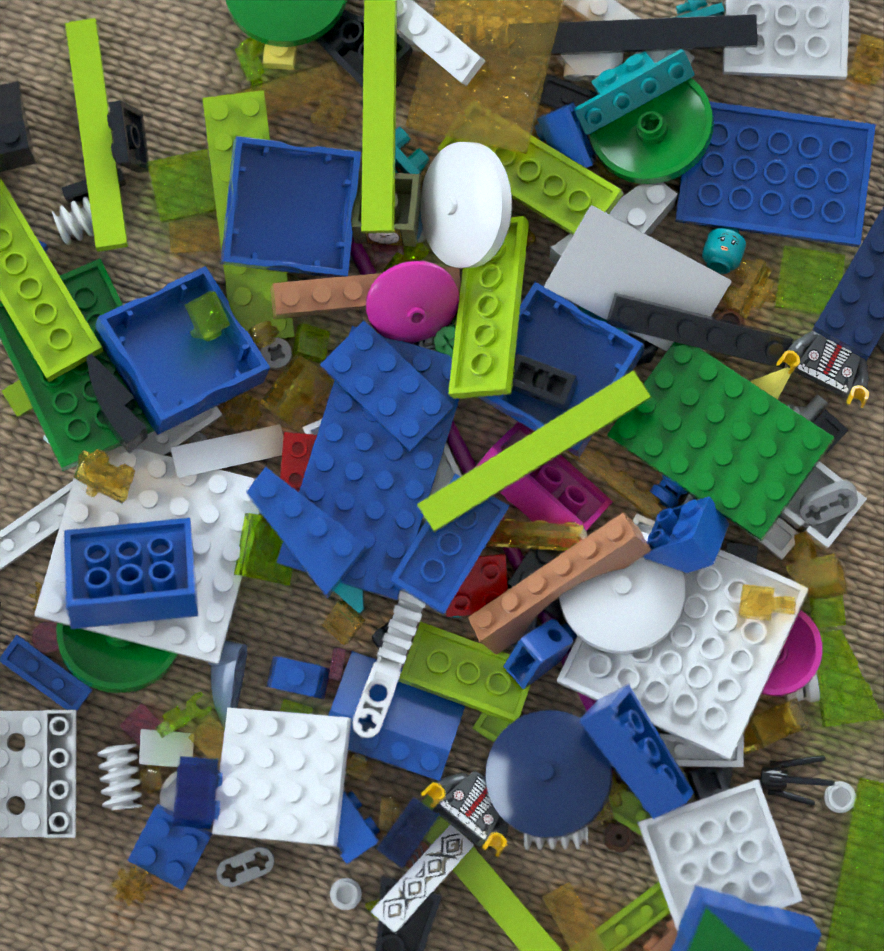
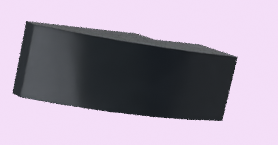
[87,354,148,454]

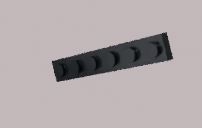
[606,293,793,369]

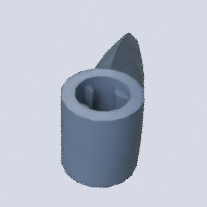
[208,640,247,730]

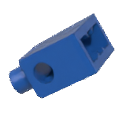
[503,619,577,690]
[266,656,331,699]

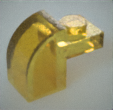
[786,532,848,599]
[743,697,810,755]

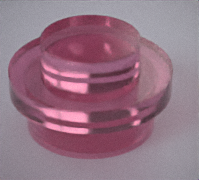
[32,622,59,653]

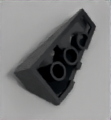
[315,10,413,89]

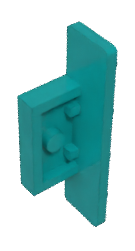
[574,49,695,135]

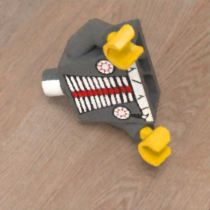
[776,331,869,408]
[421,771,509,857]

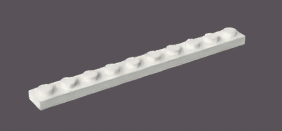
[0,406,223,571]

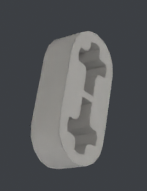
[799,480,858,525]
[216,846,275,887]

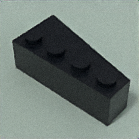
[376,874,442,951]

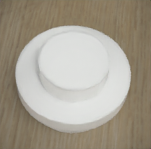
[824,781,856,813]
[330,878,362,910]

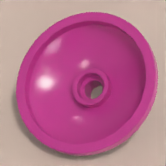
[366,261,459,343]
[762,610,822,696]

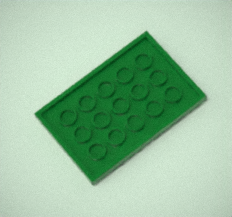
[0,258,154,472]
[607,342,834,542]

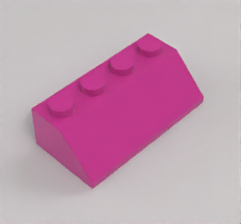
[474,422,613,551]

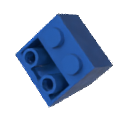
[643,496,730,573]

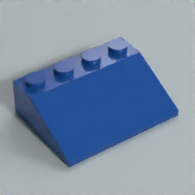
[64,518,199,629]
[328,651,465,781]

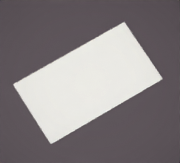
[544,205,732,351]

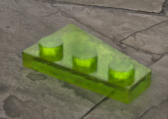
[816,629,884,728]

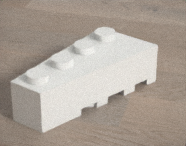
[549,182,677,264]

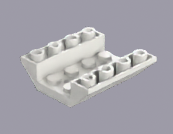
[0,710,76,838]

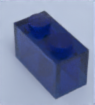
[172,756,223,829]
[377,797,442,868]

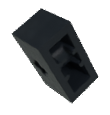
[511,353,578,411]

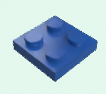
[127,804,213,891]

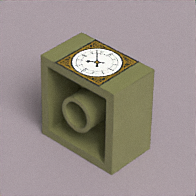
[352,171,422,247]

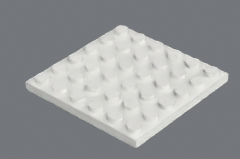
[34,446,260,665]
[557,513,809,761]

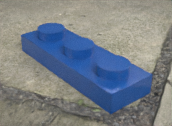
[0,635,93,714]

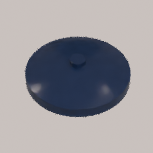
[486,710,613,839]

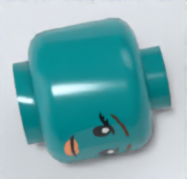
[702,228,746,274]

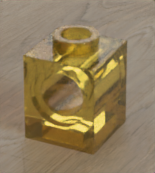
[847,33,884,85]

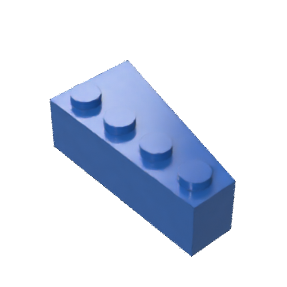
[246,467,367,599]
[579,684,694,819]
[336,788,381,864]

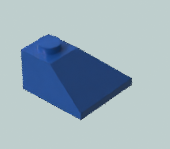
[535,102,597,168]

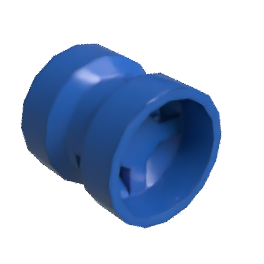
[649,475,687,509]

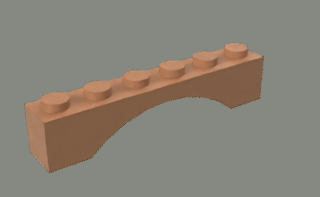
[270,266,461,319]
[468,513,651,655]

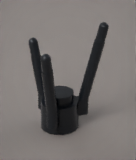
[760,755,835,806]

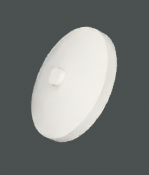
[420,142,512,268]
[559,532,685,654]

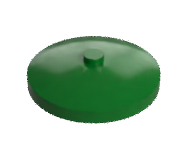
[226,0,347,47]
[589,78,714,184]
[56,623,179,693]

